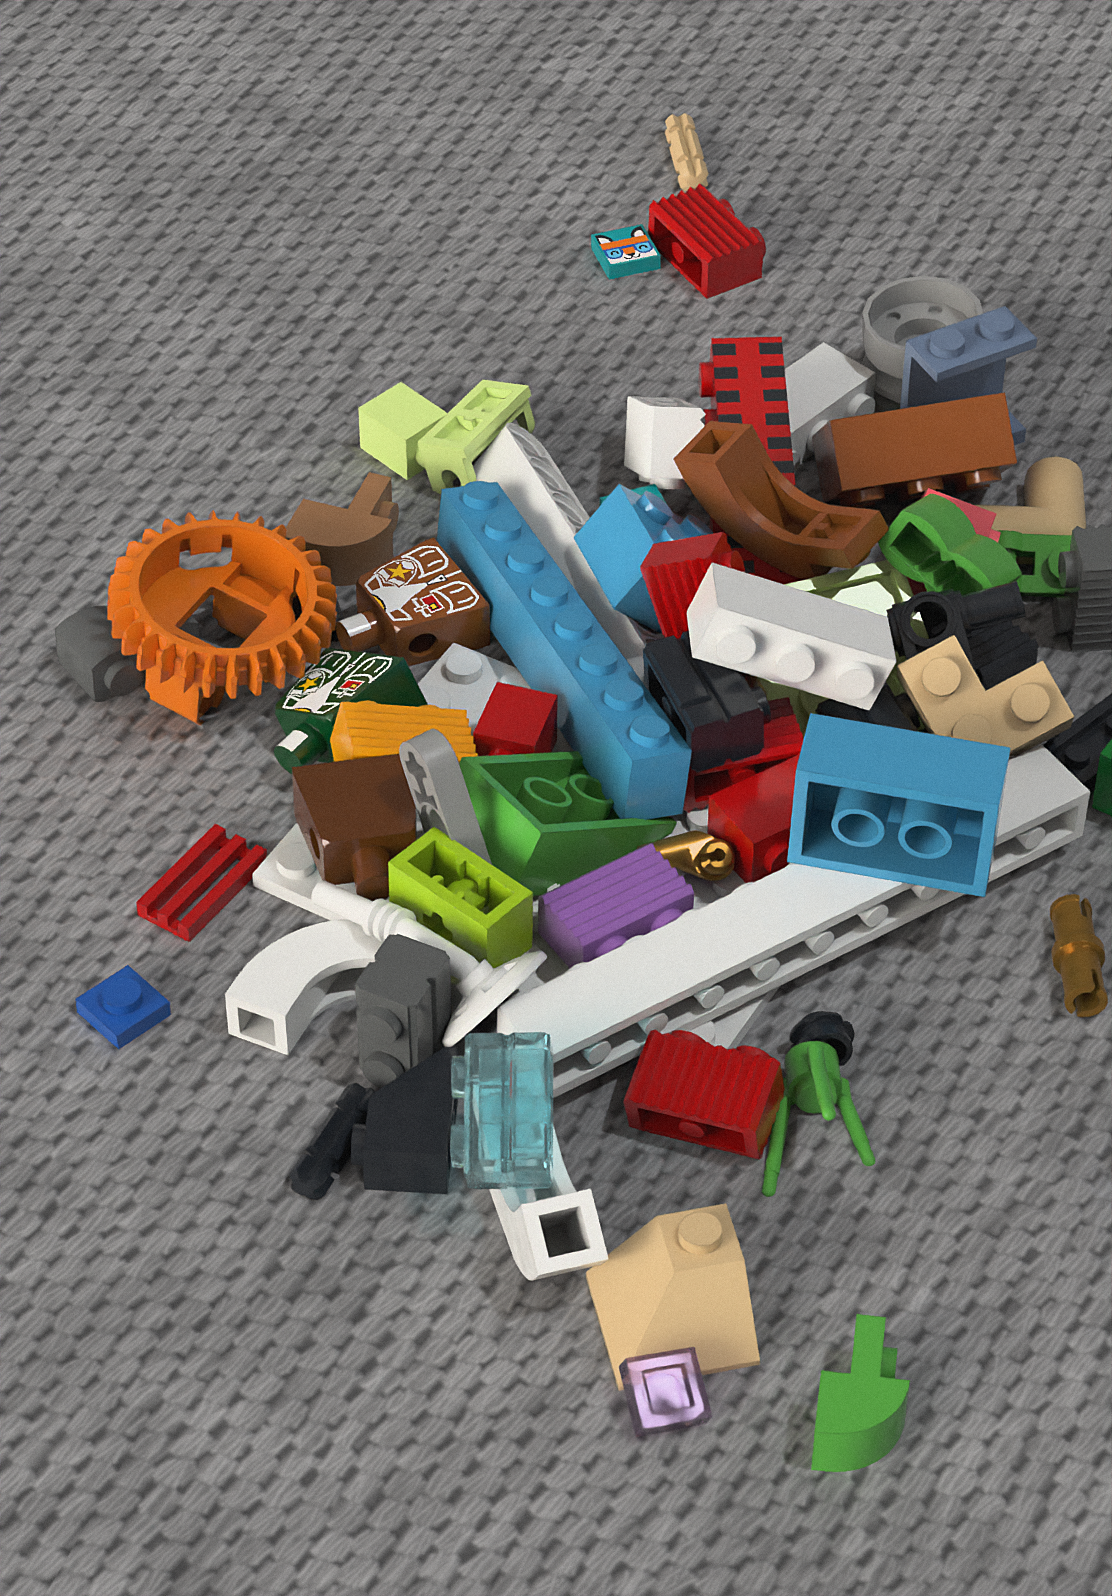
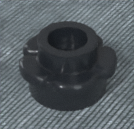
[789,1011,855,1066]

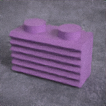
[538,843,694,968]

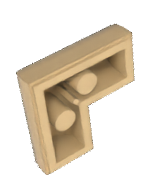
[972,457,1086,565]

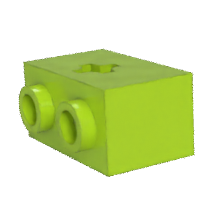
[388,827,533,968]

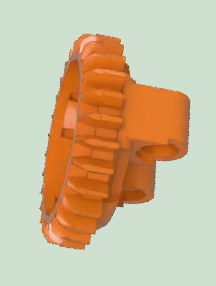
[107,510,337,725]

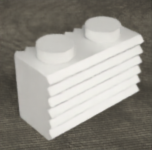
[624,396,706,489]

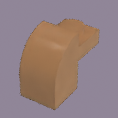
[286,472,399,586]

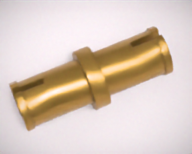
[1050,894,1108,1017]

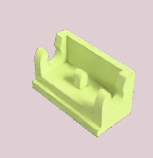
[417,380,535,494]

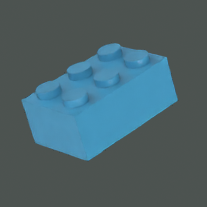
[787,713,1011,897]

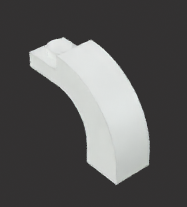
[225,919,464,1055]
[469,1071,608,1281]

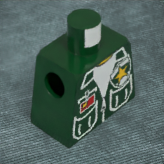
[274,648,428,774]

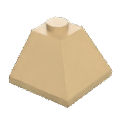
[586,1203,760,1391]

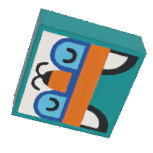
[591,224,661,280]

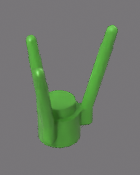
[762,1041,876,1197]

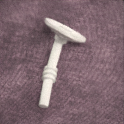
[312,881,548,1047]

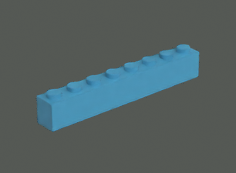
[437,481,692,820]

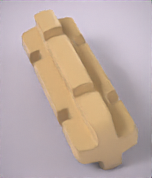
[665,113,709,191]

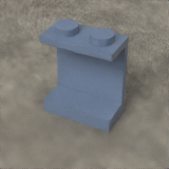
[900,306,1037,446]

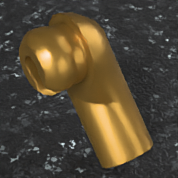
[637,830,735,881]

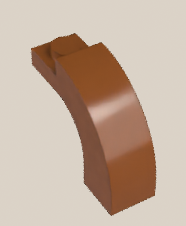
[673,421,889,580]

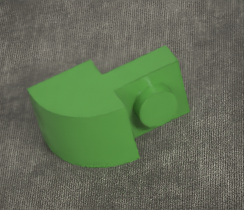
[811,1314,910,1472]

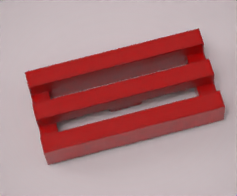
[136,824,267,942]

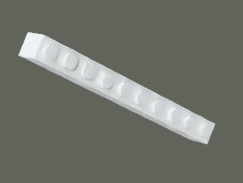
[497,744,1090,1101]

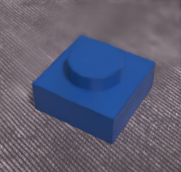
[75,965,171,1049]

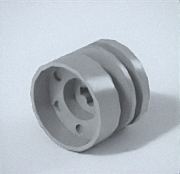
[862,276,983,413]

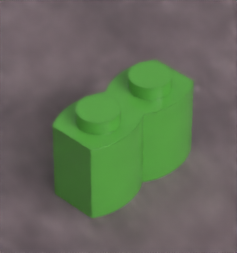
[878,493,1022,595]

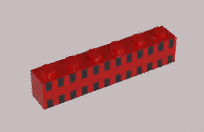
[699,336,804,585]

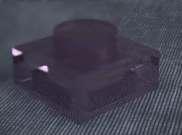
[619,1347,713,1437]

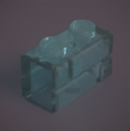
[450,1032,553,1189]

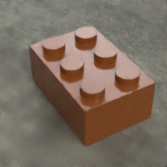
[812,392,1017,509]

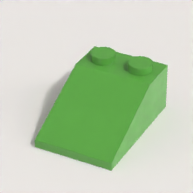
[459,751,677,896]

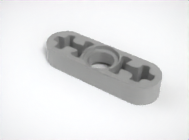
[399,729,492,865]

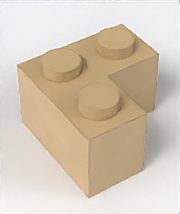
[897,635,1074,756]

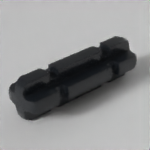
[290,1083,376,1200]

